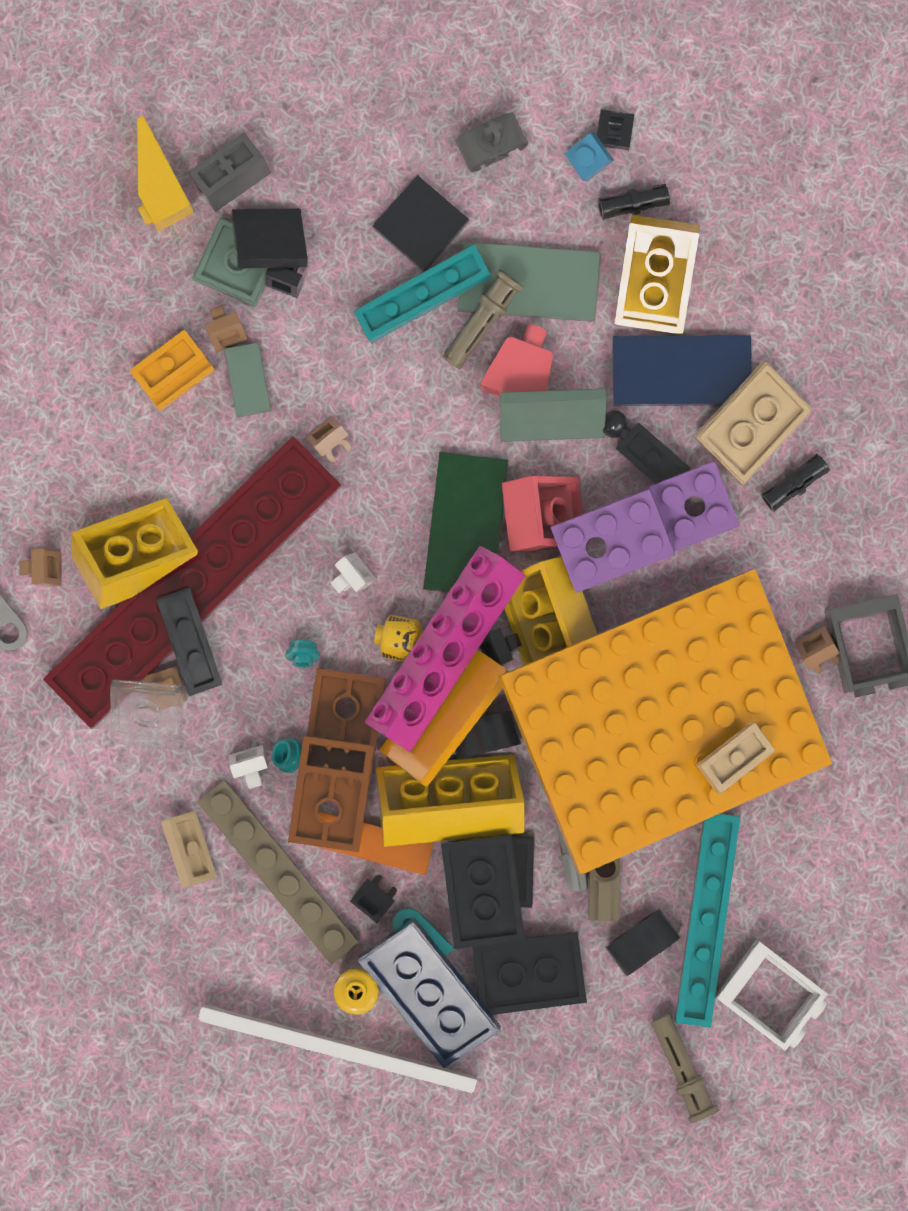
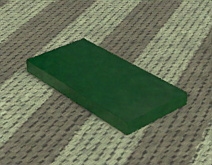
[423,452,508,593]

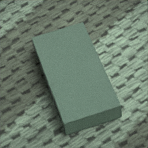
[224,343,271,418]

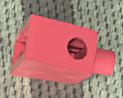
[480,324,553,397]

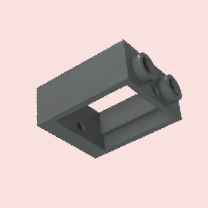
[824,594,908,698]

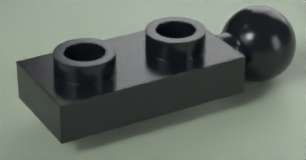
[603,410,691,483]

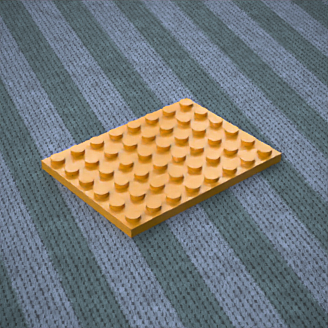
[498,569,832,875]

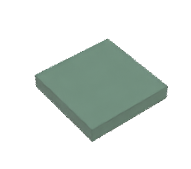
[192,217,268,307]

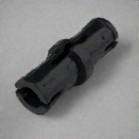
[598,183,670,220]
[761,454,830,512]

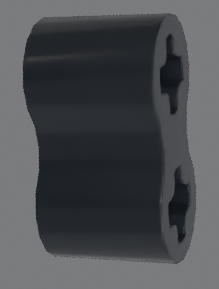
[455,710,522,760]
[605,908,680,976]

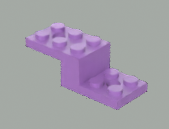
[550,460,740,593]

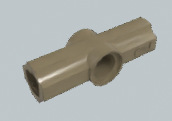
[588,858,621,921]

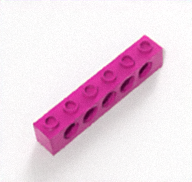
[364,546,526,752]

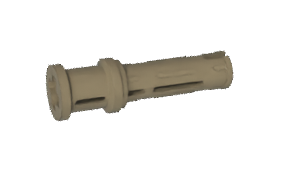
[443,269,524,370]
[650,1013,719,1123]

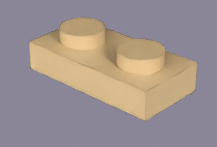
[696,722,775,794]
[161,811,217,889]

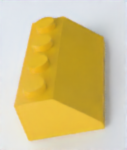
[504,557,597,665]
[375,754,524,847]

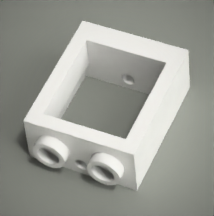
[715,940,828,1051]

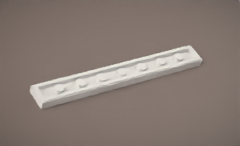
[198,1005,477,1093]

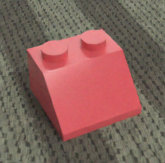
[502,476,587,552]

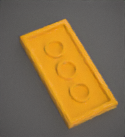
[379,649,509,787]

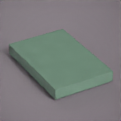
[500,388,606,442]

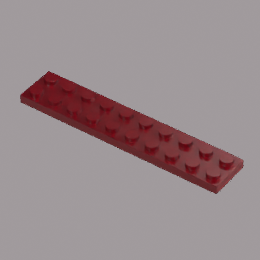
[43,436,342,729]

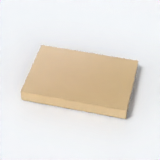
[693,361,813,485]

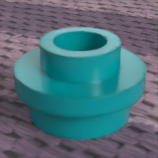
[285,640,320,668]
[272,738,302,773]

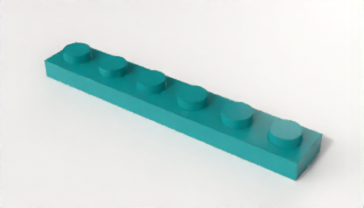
[674,814,741,1028]

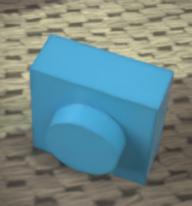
[564,132,614,181]

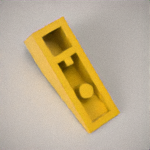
[137,116,194,232]

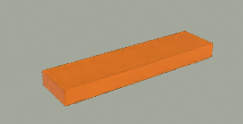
[315,811,434,875]

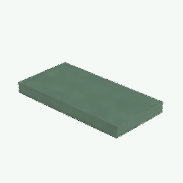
[458,242,600,322]

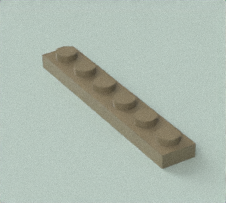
[197,780,359,965]

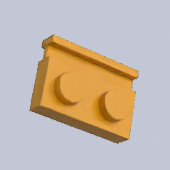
[129,329,215,412]

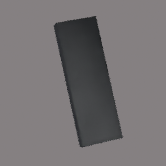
[155,586,223,696]

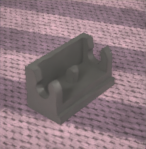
[188,132,271,212]

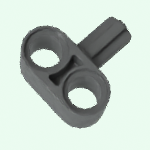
[455,112,528,172]

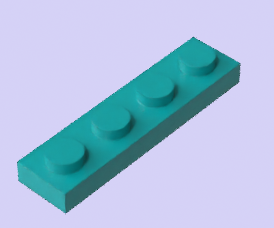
[354,244,492,344]

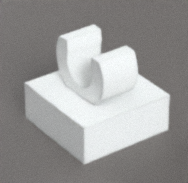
[331,552,377,594]
[229,745,267,789]

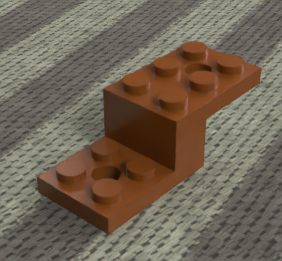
[288,668,386,852]

